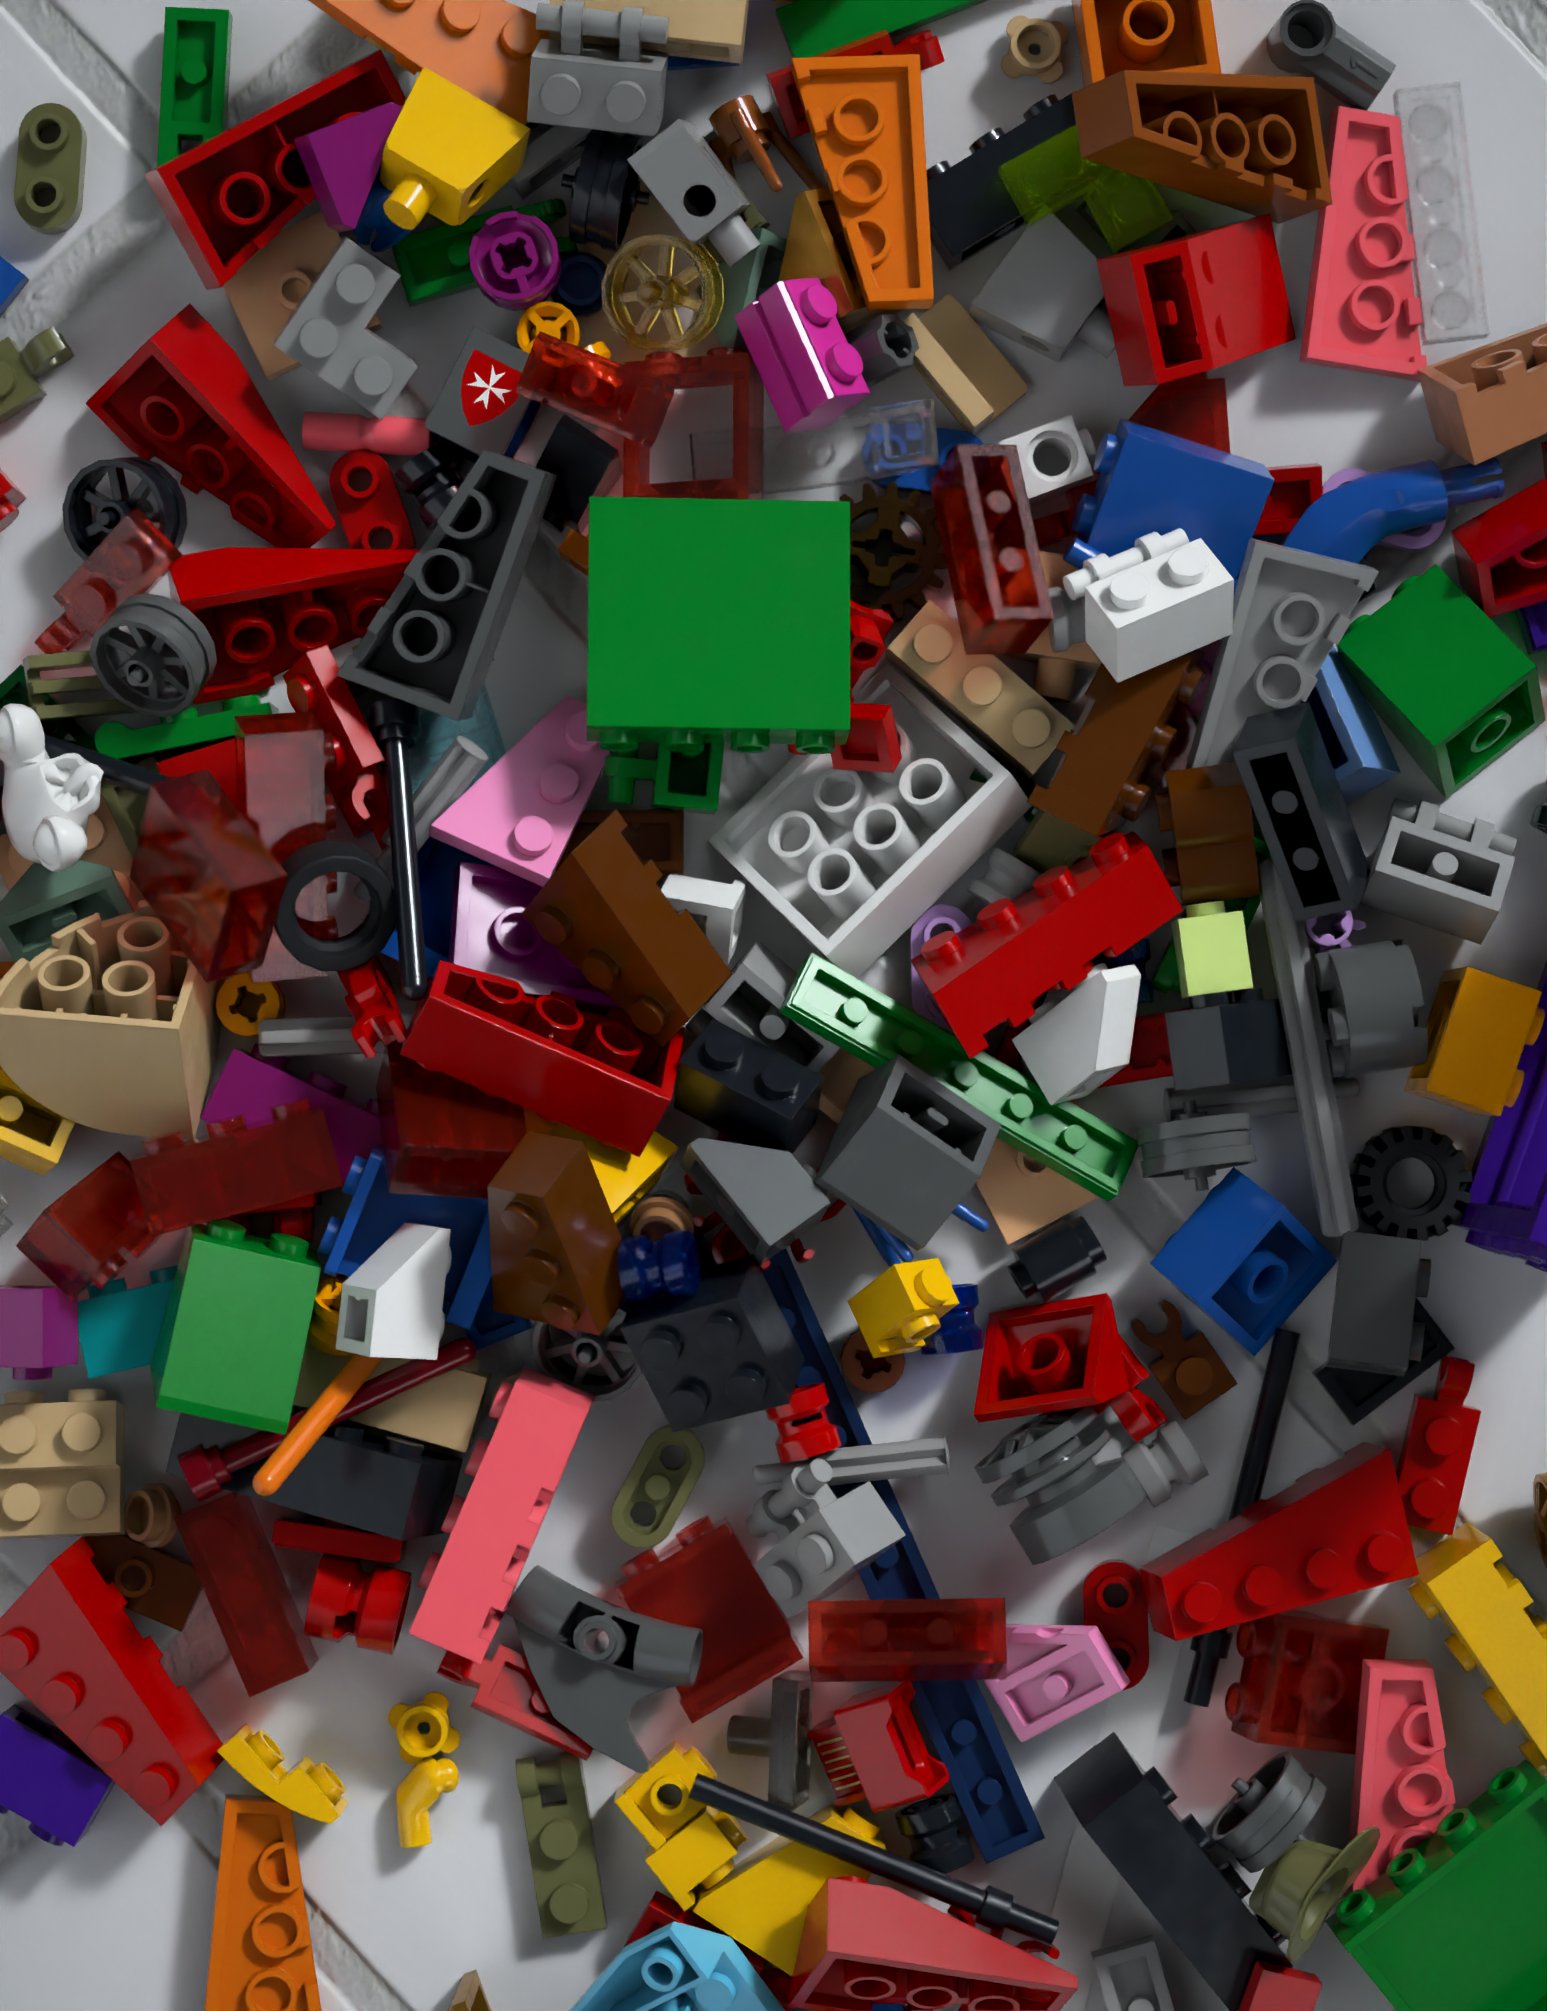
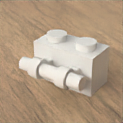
[1063,528,1234,683]

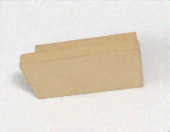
[903,294,1028,435]

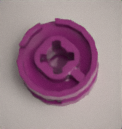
[469,211,562,311]

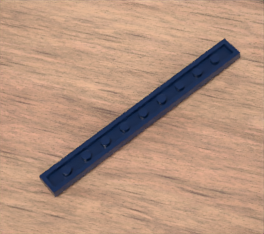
[763,1248,1045,1864]

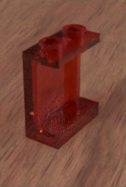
[614,1515,804,1724]

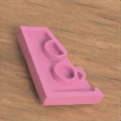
[428,696,612,887]

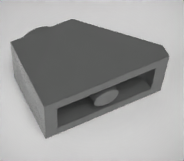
[680,1137,831,1266]

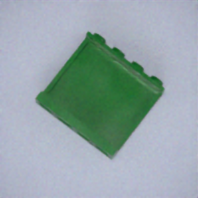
[586,496,850,754]
[1325,1759,1547,2011]

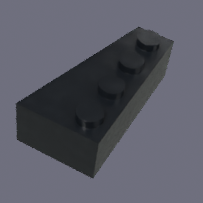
[1054,1732,1293,2011]

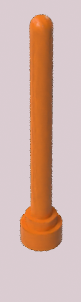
[252,1354,384,1496]

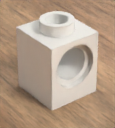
[996,415,1097,511]

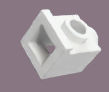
[661,874,747,966]

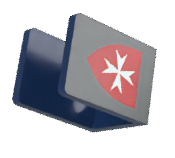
[425,326,554,464]

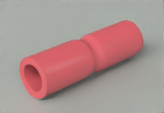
[302,411,433,456]

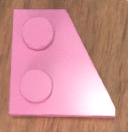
[957,1624,1131,1743]

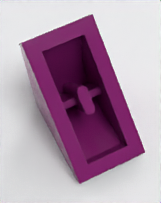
[293,102,403,232]

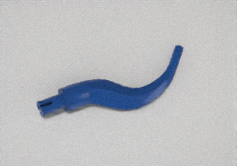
[1063,457,1505,592]

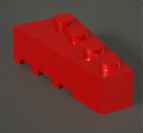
[910,831,1183,1059]
[1139,1442,1419,1641]

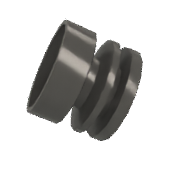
[974,1405,1147,1565]

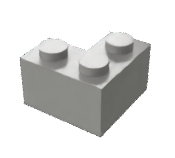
[274,234,418,420]

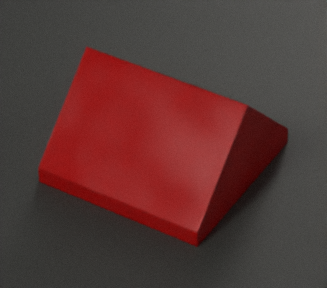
[974,1293,1130,1423]

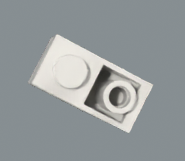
[1012,963,1141,1105]
[336,1222,452,1360]

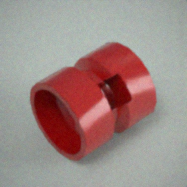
[304,1553,413,1655]

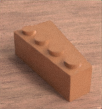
[1417,323,1547,465]

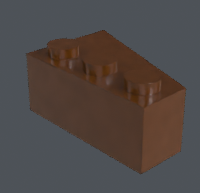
[1027,649,1206,837]
[522,809,732,1048]
[488,1131,638,1336]

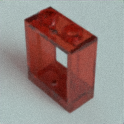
[623,347,764,500]

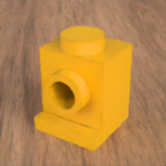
[847,1258,960,1358]
[614,1740,717,1851]
[645,1806,748,1912]

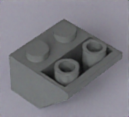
[814,1055,1001,1251]

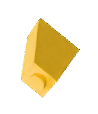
[693,1804,886,1976]

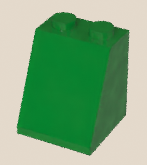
[1336,564,1545,799]
[150,1218,321,1435]

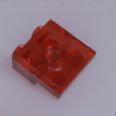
[1225,1609,1390,1755]

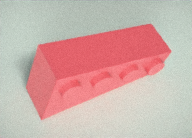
[408,1366,595,1664]

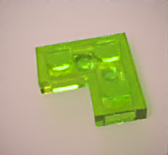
[997,125,1174,253]

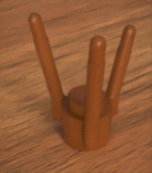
[708,95,827,222]

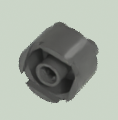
[1313,939,1428,1078]

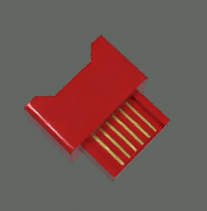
[806,1679,949,1813]

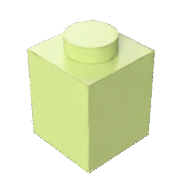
[1171,901,1253,998]

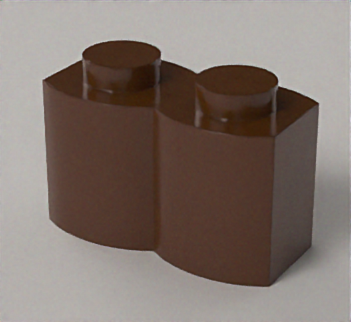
[1155,762,1260,906]

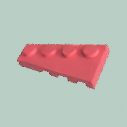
[1299,106,1427,382]
[1344,1659,1456,1897]

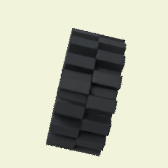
[1350,1126,1473,1241]

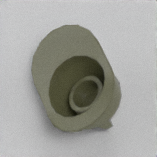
[1249,1826,1380,1962]

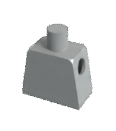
[627,119,761,268]
[969,205,1116,362]

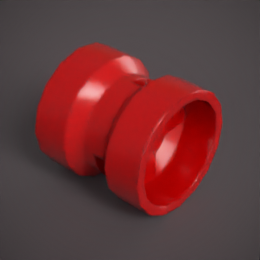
[765,1382,842,1463]

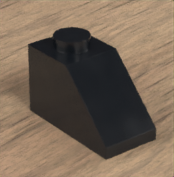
[536,413,624,534]

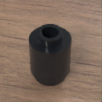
[1007,1216,1107,1304]

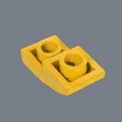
[217,1723,348,1824]

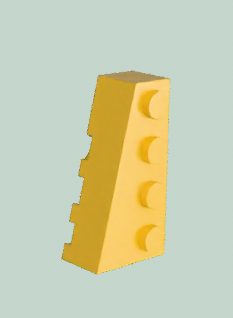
[1406,1523,1547,1777]

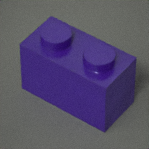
[0,1704,115,1847]

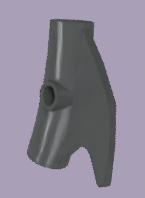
[507,1565,703,1773]

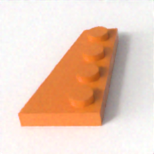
[308,0,550,125]
[790,54,934,311]
[204,1794,322,2011]

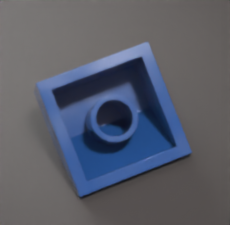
[1150,1167,1338,1357]

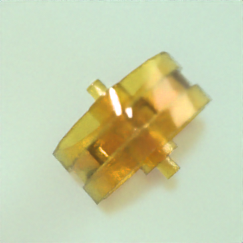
[601,234,724,351]

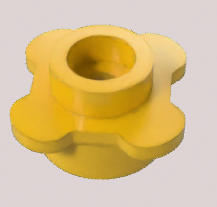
[388,1691,461,1765]

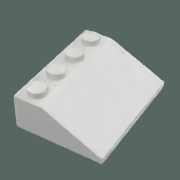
[708,663,1033,979]

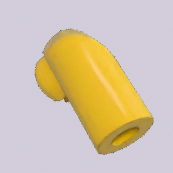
[395,1757,459,1848]

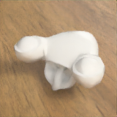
[0,703,104,872]

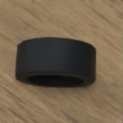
[268,840,396,971]

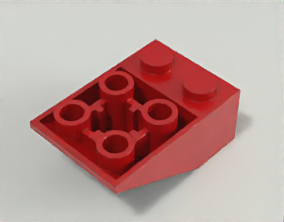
[1096,213,1296,386]

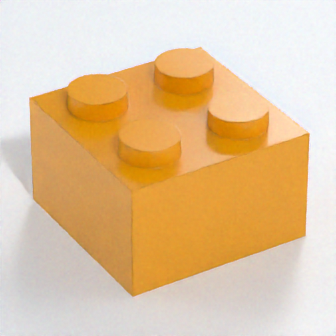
[1404,966,1545,1116]

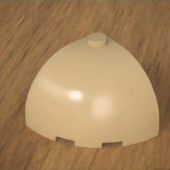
[0,895,226,1141]

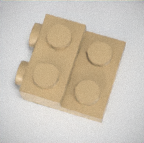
[0,1388,125,1539]

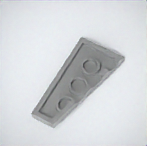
[1185,538,1379,769]

